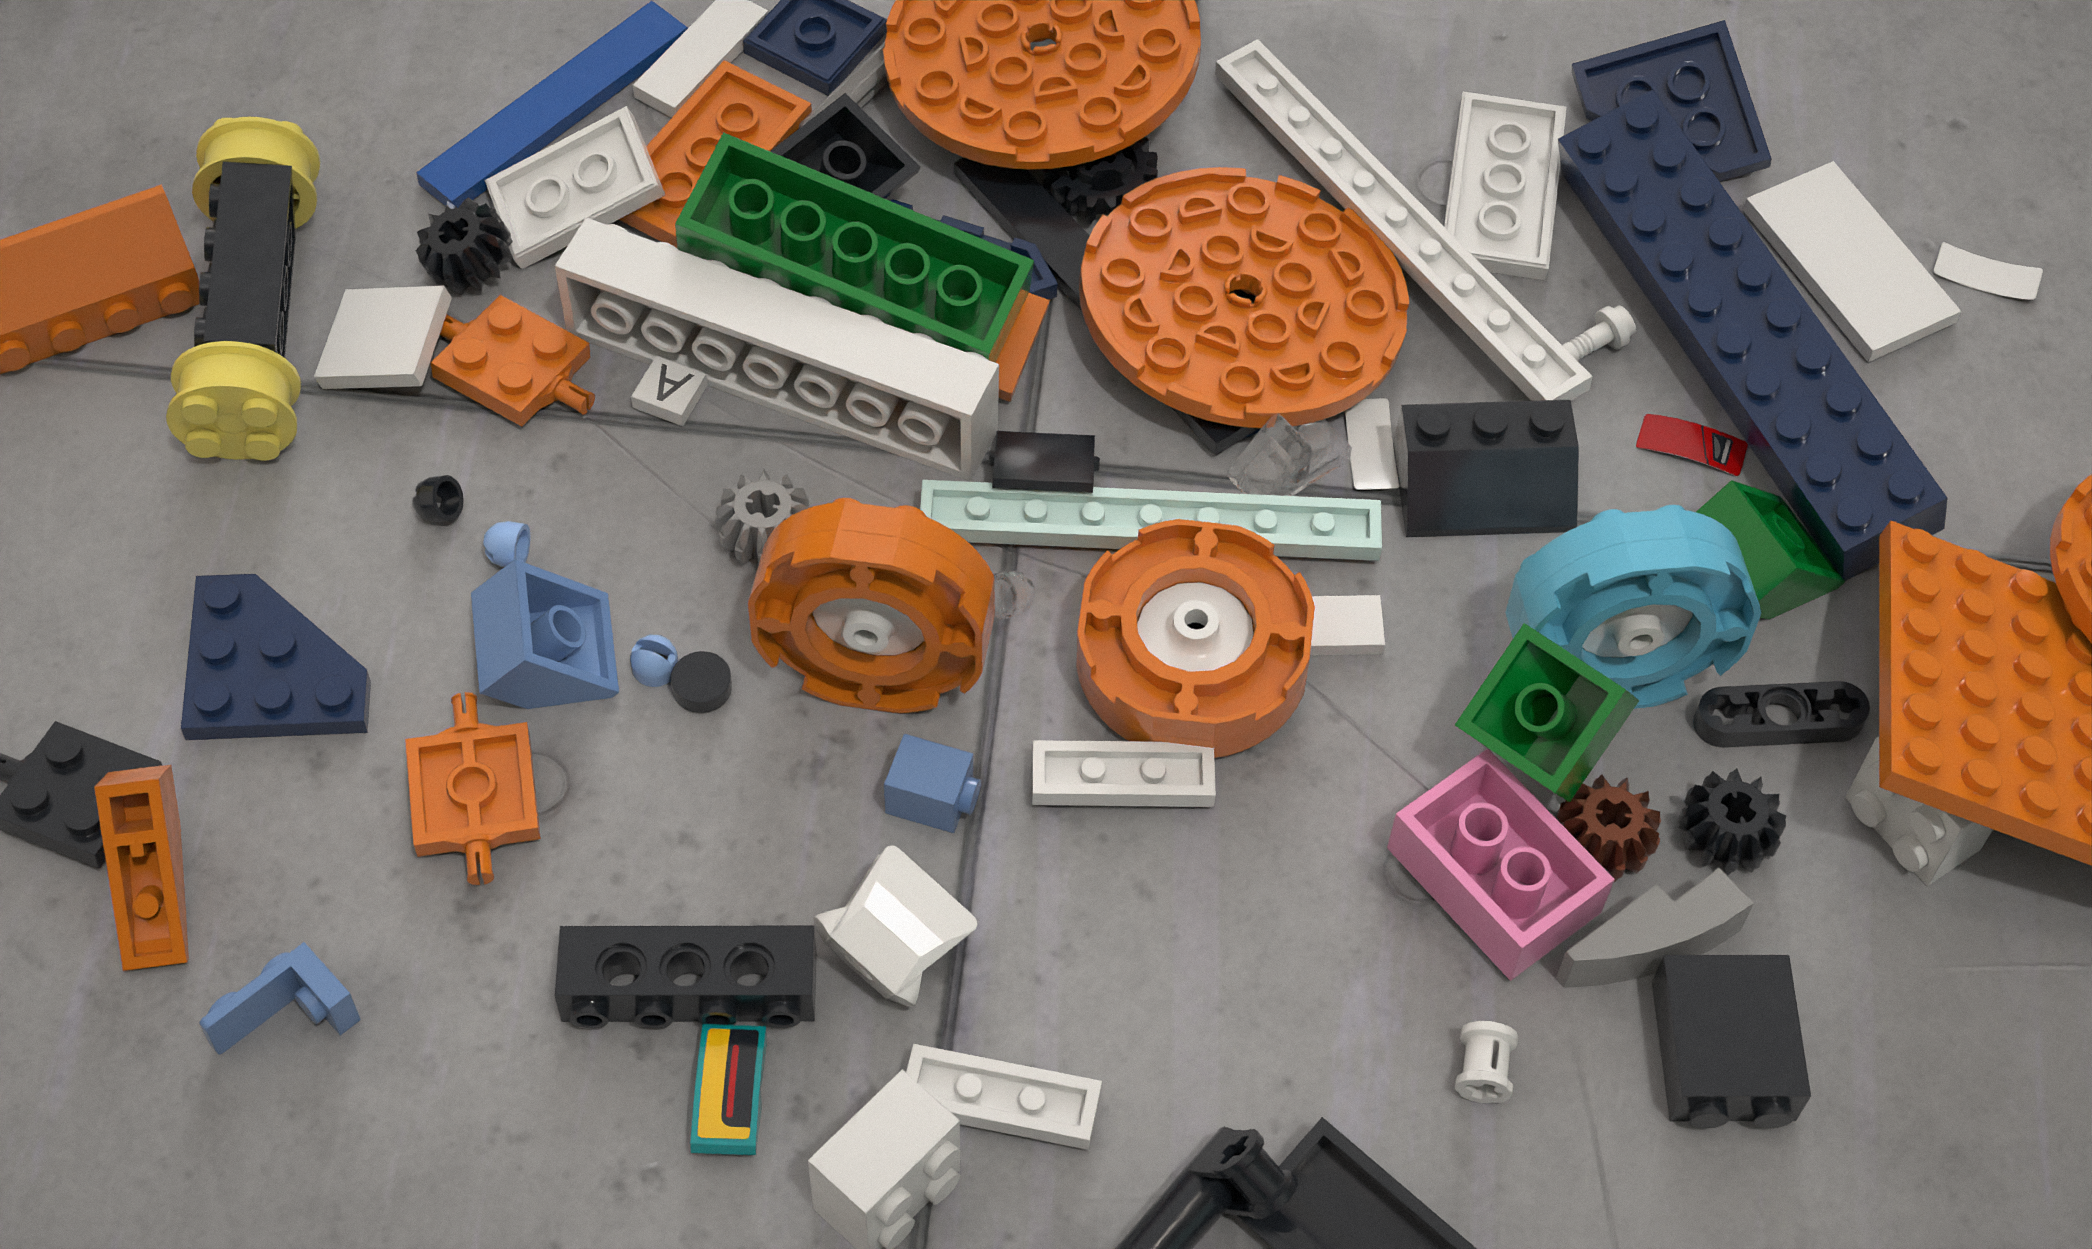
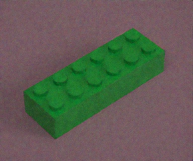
[675,132,1034,363]

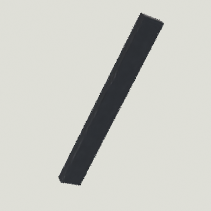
[954,157,1258,455]

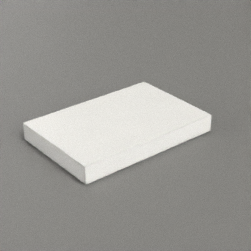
[485,106,665,269]

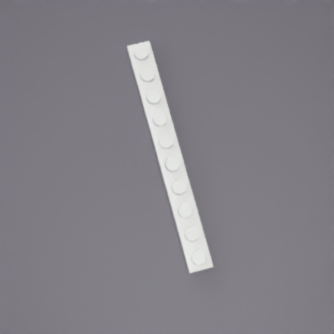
[1215,39,1593,401]

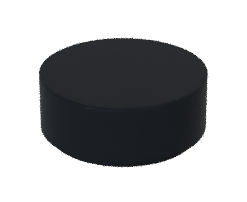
[671,651,732,713]

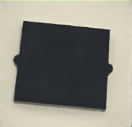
[989,431,1100,493]

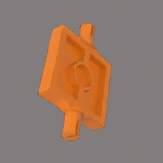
[430,295,595,427]
[405,692,541,885]

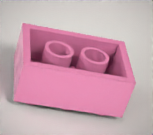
[1387,748,1615,981]

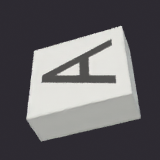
[631,355,708,426]

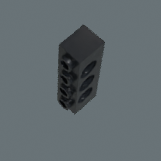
[555,925,817,1028]

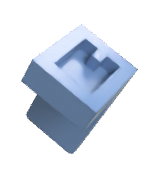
[199,942,361,1055]

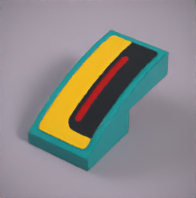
[690,1024,767,1155]

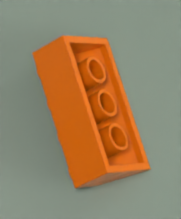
[0,184,200,374]

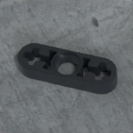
[1693,681,1870,748]

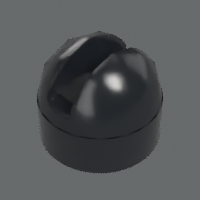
[412,475,464,522]

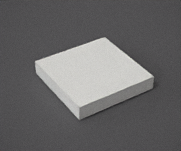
[314,286,452,389]

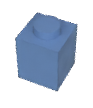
[884,734,981,833]

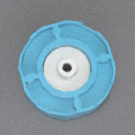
[1505,505,1761,709]

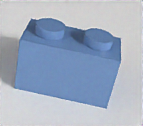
[471,559,619,709]

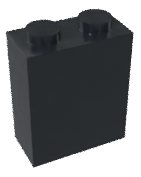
[1652,955,1811,1129]

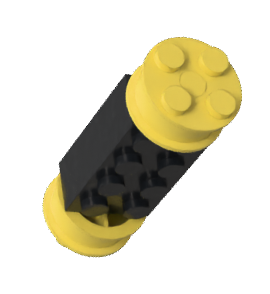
[166,117,320,461]

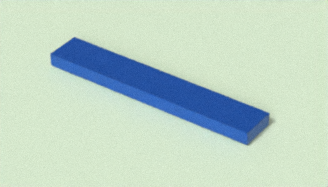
[416,1,688,208]

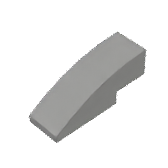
[1555,868,1754,988]

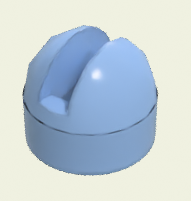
[483,521,531,567]
[630,634,679,687]

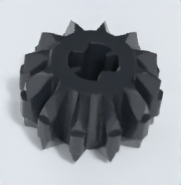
[415,197,513,295]
[1678,768,1786,876]

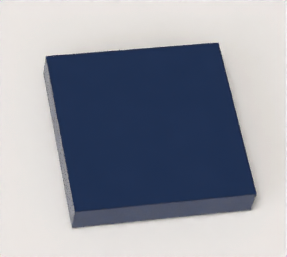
[743,0,887,96]

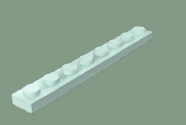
[920,480,1382,561]

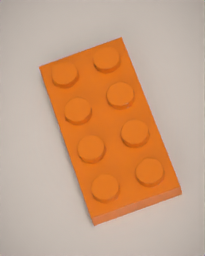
[618,60,812,248]

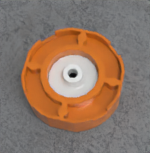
[748,498,995,713]
[1076,519,1315,758]

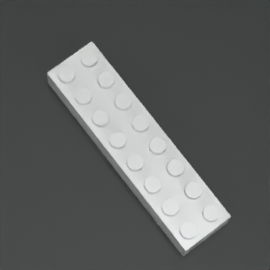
[555,217,999,482]

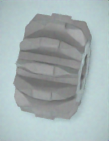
[714,469,810,566]

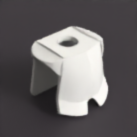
[814,845,977,1007]

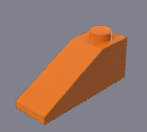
[94,765,189,971]

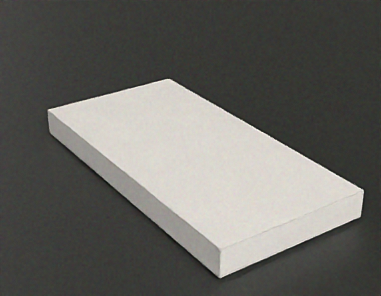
[1444,91,1567,281]
[1743,161,1961,362]

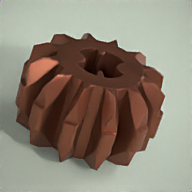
[1557,774,1661,882]

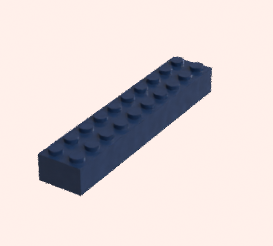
[1558,89,1948,581]

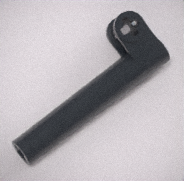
[1115,1126,1298,1249]

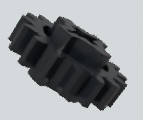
[1043,137,1158,224]

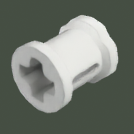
[1455,1021,1518,1103]

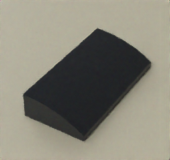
[1236,1117,1477,1249]

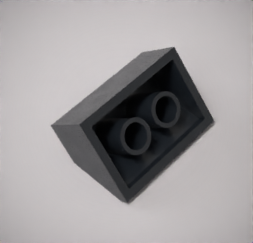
[770,93,920,199]
[1393,400,1579,537]

